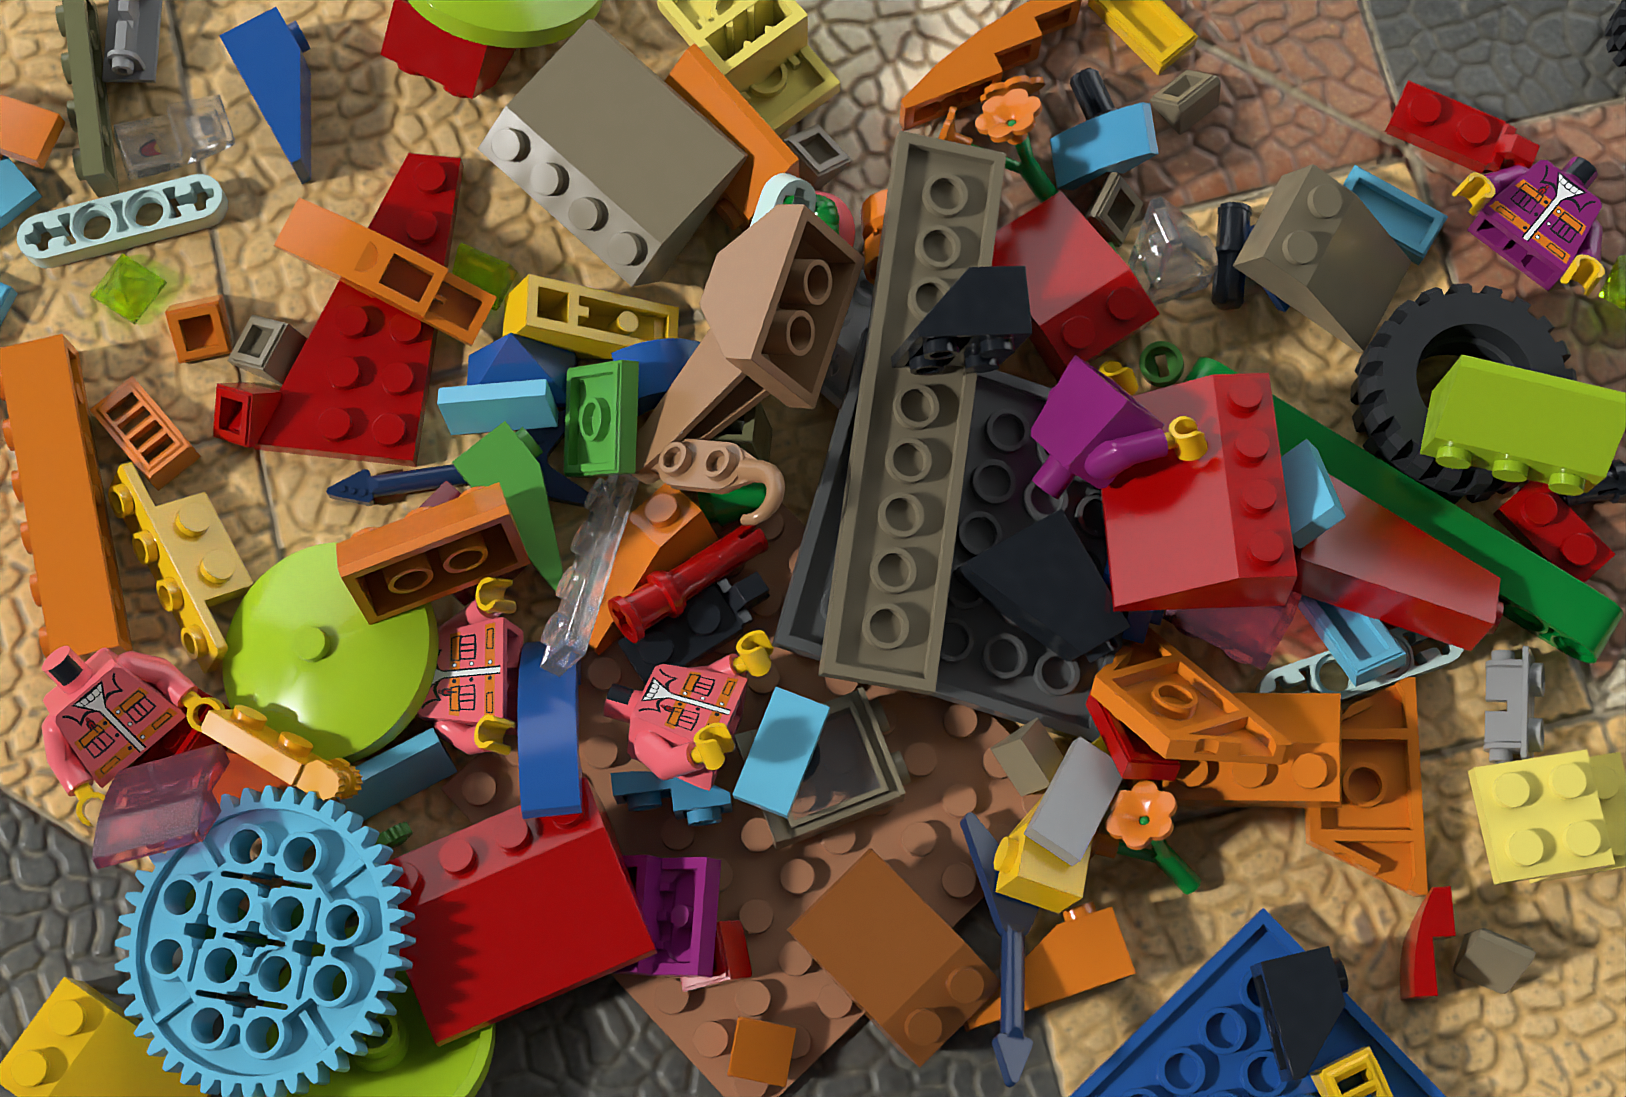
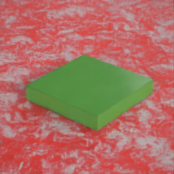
[564,360,639,478]

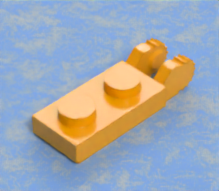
[201,705,363,801]

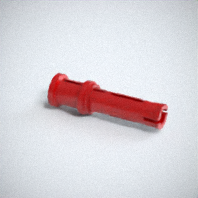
[607,524,769,643]

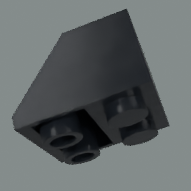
[891,266,1032,375]

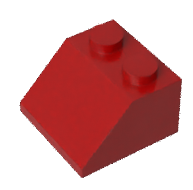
[380,0,517,99]

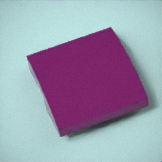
[611,855,721,978]

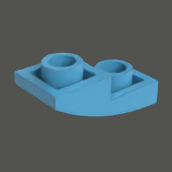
[1049,102,1159,191]
[610,771,733,826]

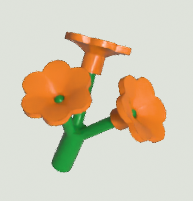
[938,75,1059,203]
[1088,778,1202,895]

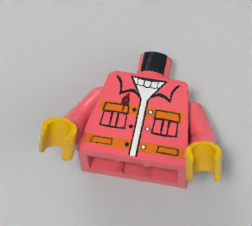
[417,577,523,755]
[604,630,774,791]
[41,646,225,827]

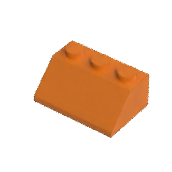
[664,43,799,232]
[336,482,531,625]
[1162,693,1342,808]

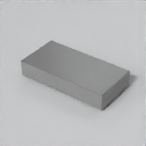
[1024,736,1123,866]

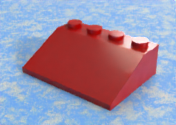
[1101,373,1298,612]
[384,777,658,1047]

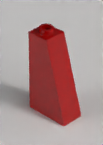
[1292,474,1504,651]

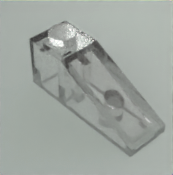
[1128,196,1218,306]

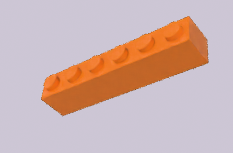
[0,334,133,662]

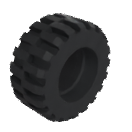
[1350,283,1577,504]

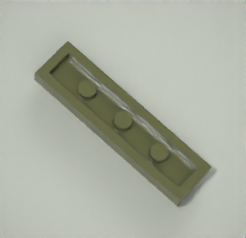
[55,0,119,198]

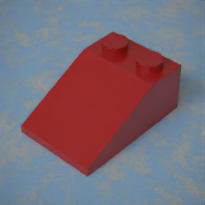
[992,191,1160,382]

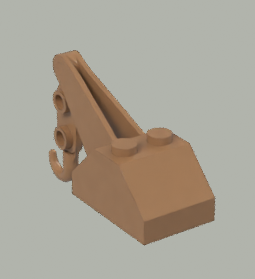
[631,204,865,526]

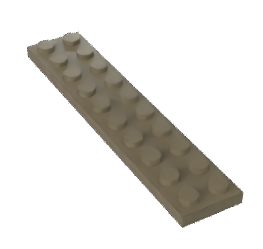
[818,131,1006,695]

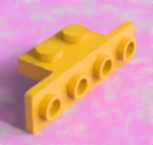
[108,462,254,674]

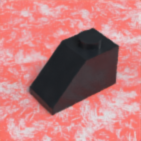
[1250,946,1349,1082]

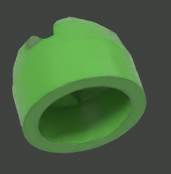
[1139,341,1184,387]

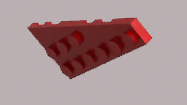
[254,153,464,467]

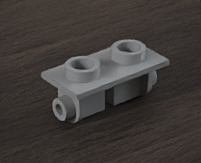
[102,0,162,83]
[1483,646,1545,764]

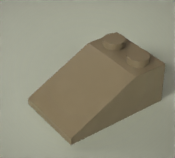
[1233,164,1411,353]

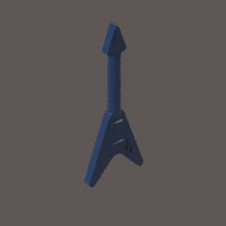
[326,409,595,508]
[960,812,1040,1088]

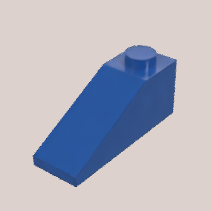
[219,7,311,184]

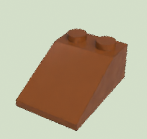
[787,848,1001,1068]

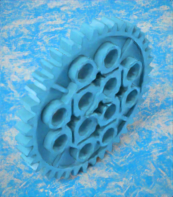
[115,785,416,1097]

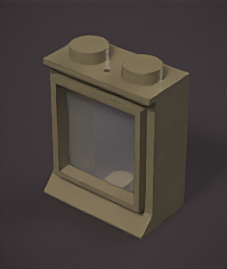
[734,687,911,851]

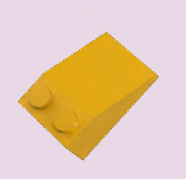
[0,977,212,1097]

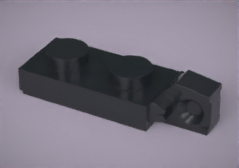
[618,571,770,686]

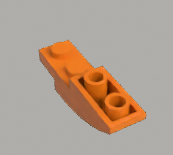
[274,197,497,347]

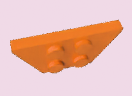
[1090,626,1293,765]
[1304,677,1428,897]

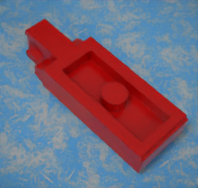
[1384,80,1540,174]

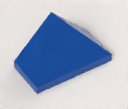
[467,333,577,407]

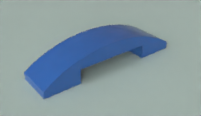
[517,637,582,819]

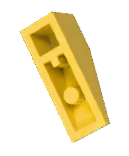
[502,274,679,359]
[994,736,1109,914]

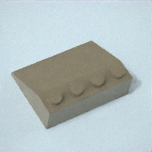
[478,19,749,287]

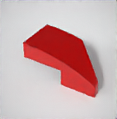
[1399,886,1456,1000]

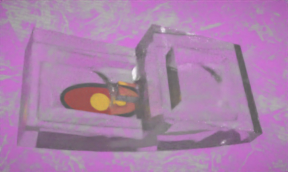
[114,94,235,181]

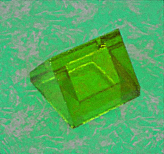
[452,243,518,311]

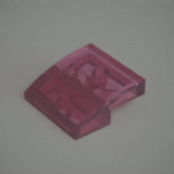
[92,743,230,869]

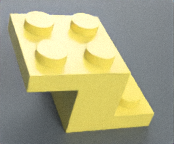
[657,0,840,136]
[1468,749,1626,885]

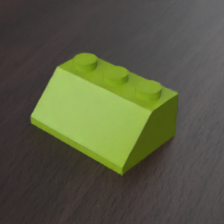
[1420,355,1626,496]

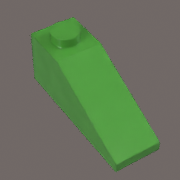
[452,421,568,598]

